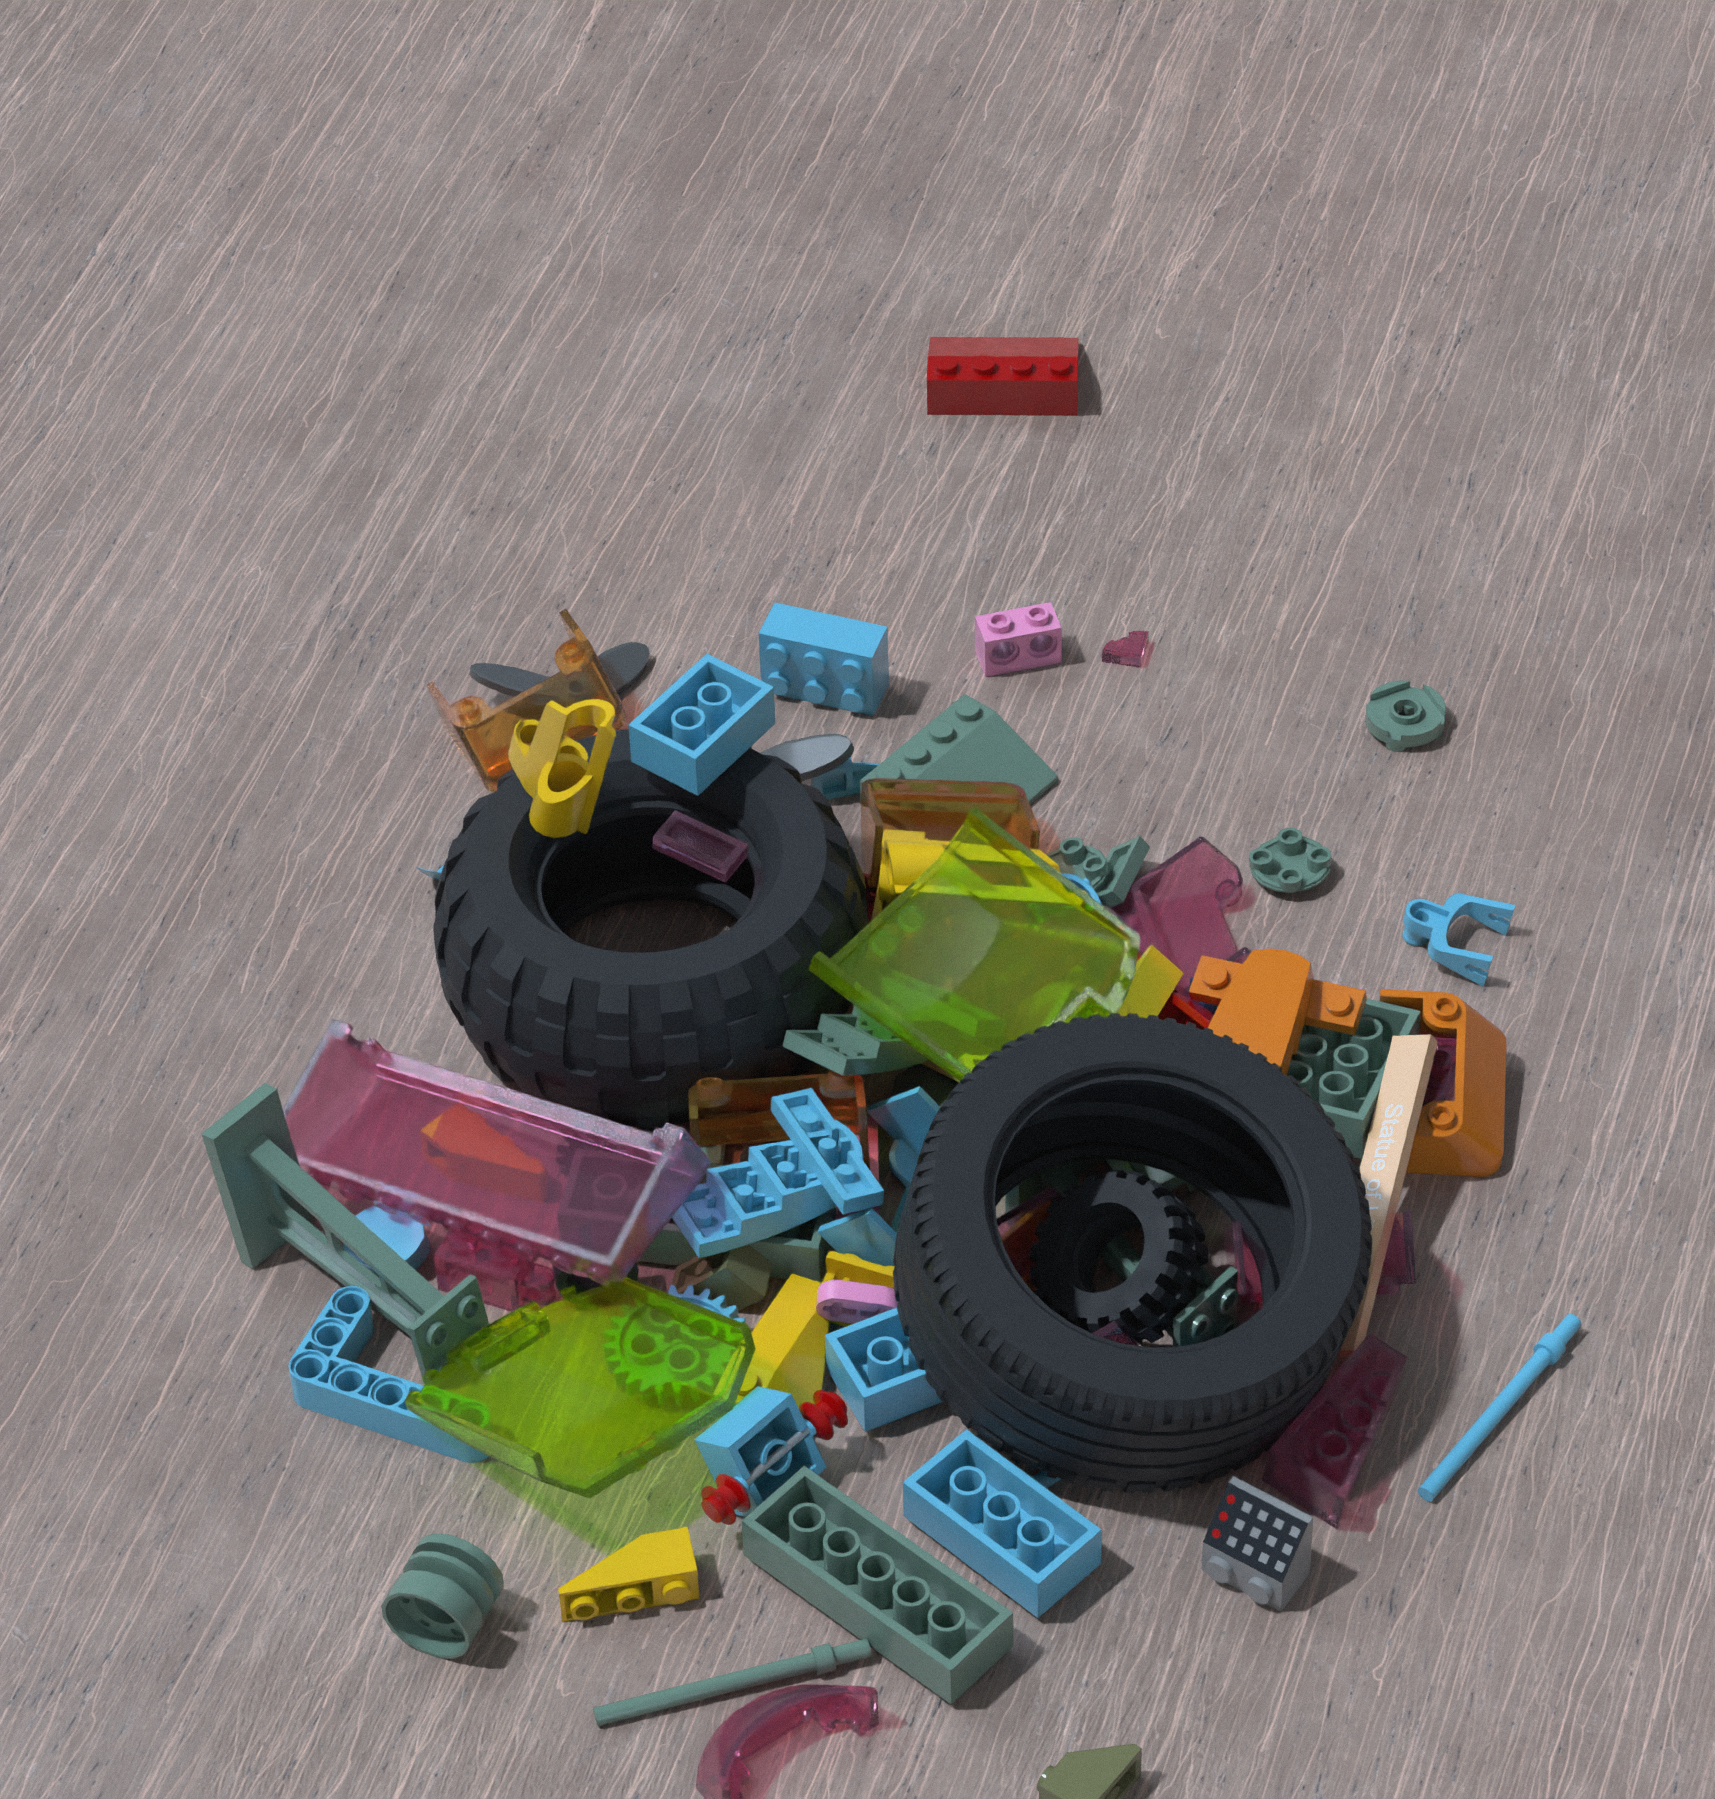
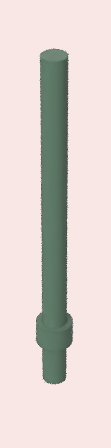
[593,1638,871,1726]

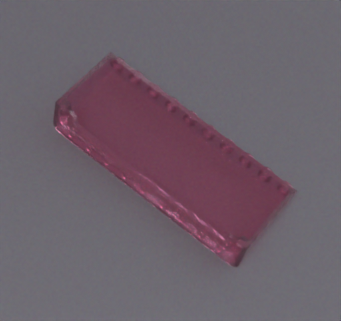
[283,1019,711,1286]

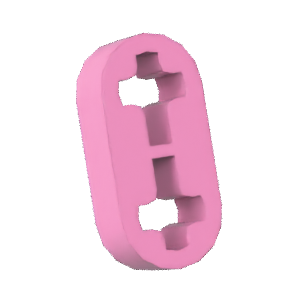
[816,1280,899,1324]

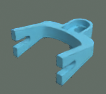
[1402,893,1516,987]

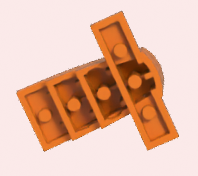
[1189,948,1367,1075]

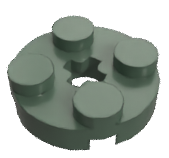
[1365,680,1446,752]

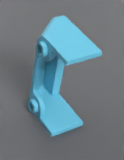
[818,1086,940,1266]

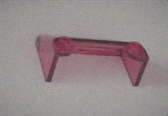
[1108,837,1252,992]

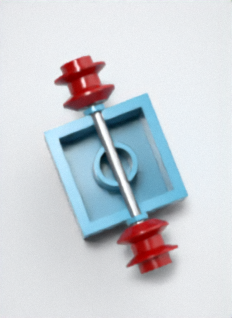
[695,1386,848,1525]

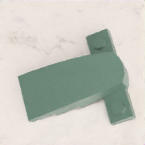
[783,967,1007,1076]

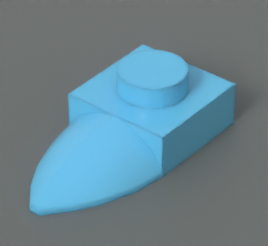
[811,757,879,800]

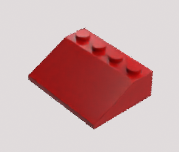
[927,337,1079,416]

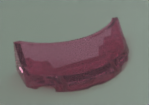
[696,1684,879,1799]

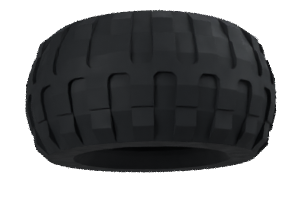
[433,729,869,1129]

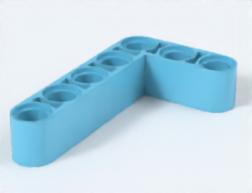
[289,1286,494,1463]

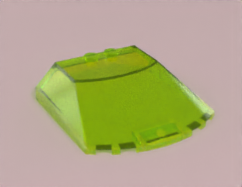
[809,807,1140,1081]
[405,1273,756,1498]

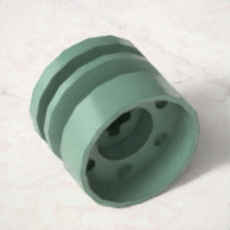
[381,1533,504,1659]

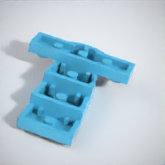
[664,1088,884,1258]

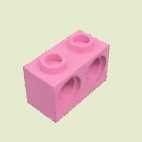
[975,602,1062,677]

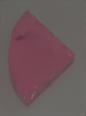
[1102,631,1149,668]

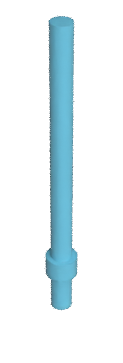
[1418,1314,1582,1502]

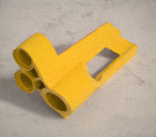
[508,699,616,838]
[878,829,1089,907]

